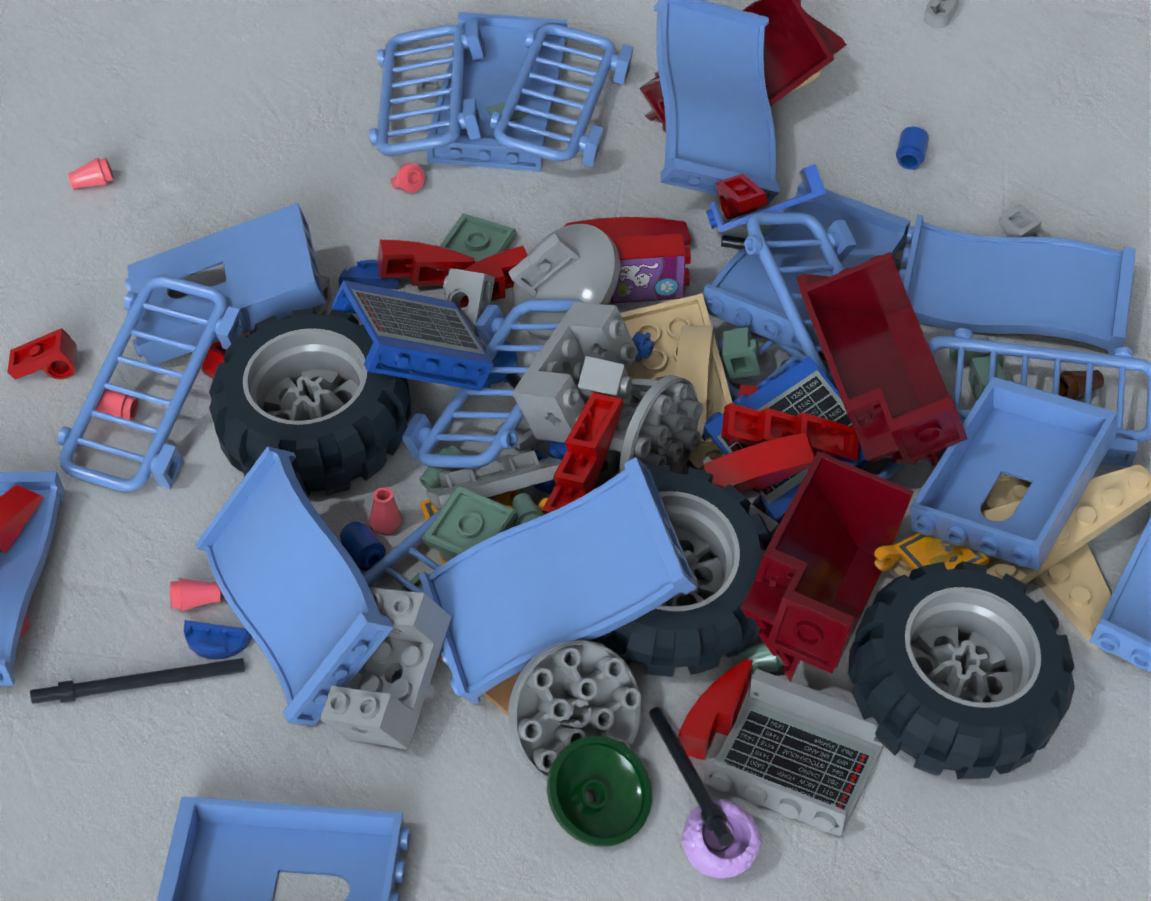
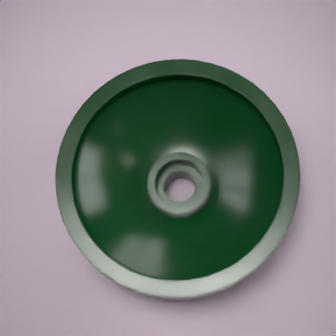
[547,736,652,847]

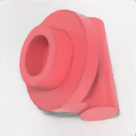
[391,163,425,193]

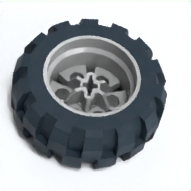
[209,308,411,498]
[590,465,772,677]
[848,561,1075,780]

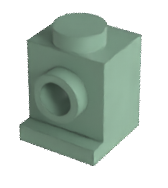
[722,327,761,379]
[968,355,1010,401]

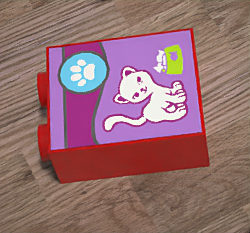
[611,233,691,303]

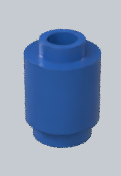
[896,126,929,170]
[340,521,386,570]

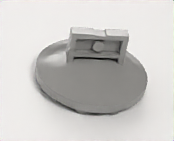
[508,224,621,339]
[609,375,703,474]
[508,640,642,781]

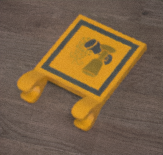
[874,532,989,572]

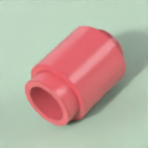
[96,389,139,421]

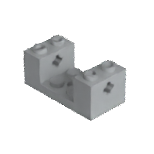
[512,302,638,443]
[320,587,452,749]

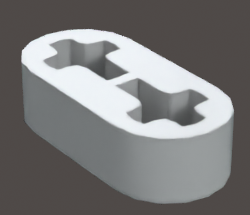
[924,0,959,27]

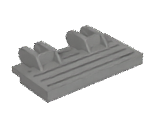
[426,449,562,509]

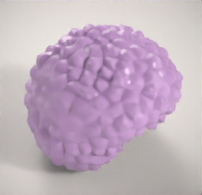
[681,799,762,879]

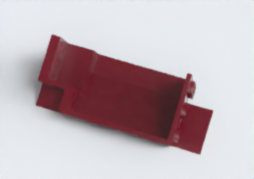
[639,0,847,133]
[796,252,968,467]
[741,450,914,682]

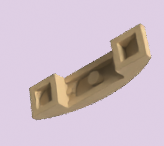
[675,326,714,439]

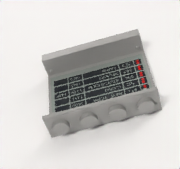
[705,669,884,837]

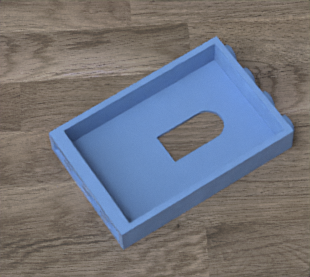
[125,203,326,365]
[910,377,1117,571]
[157,796,410,901]

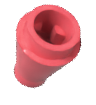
[68,157,114,190]
[369,487,402,535]
[169,578,220,612]

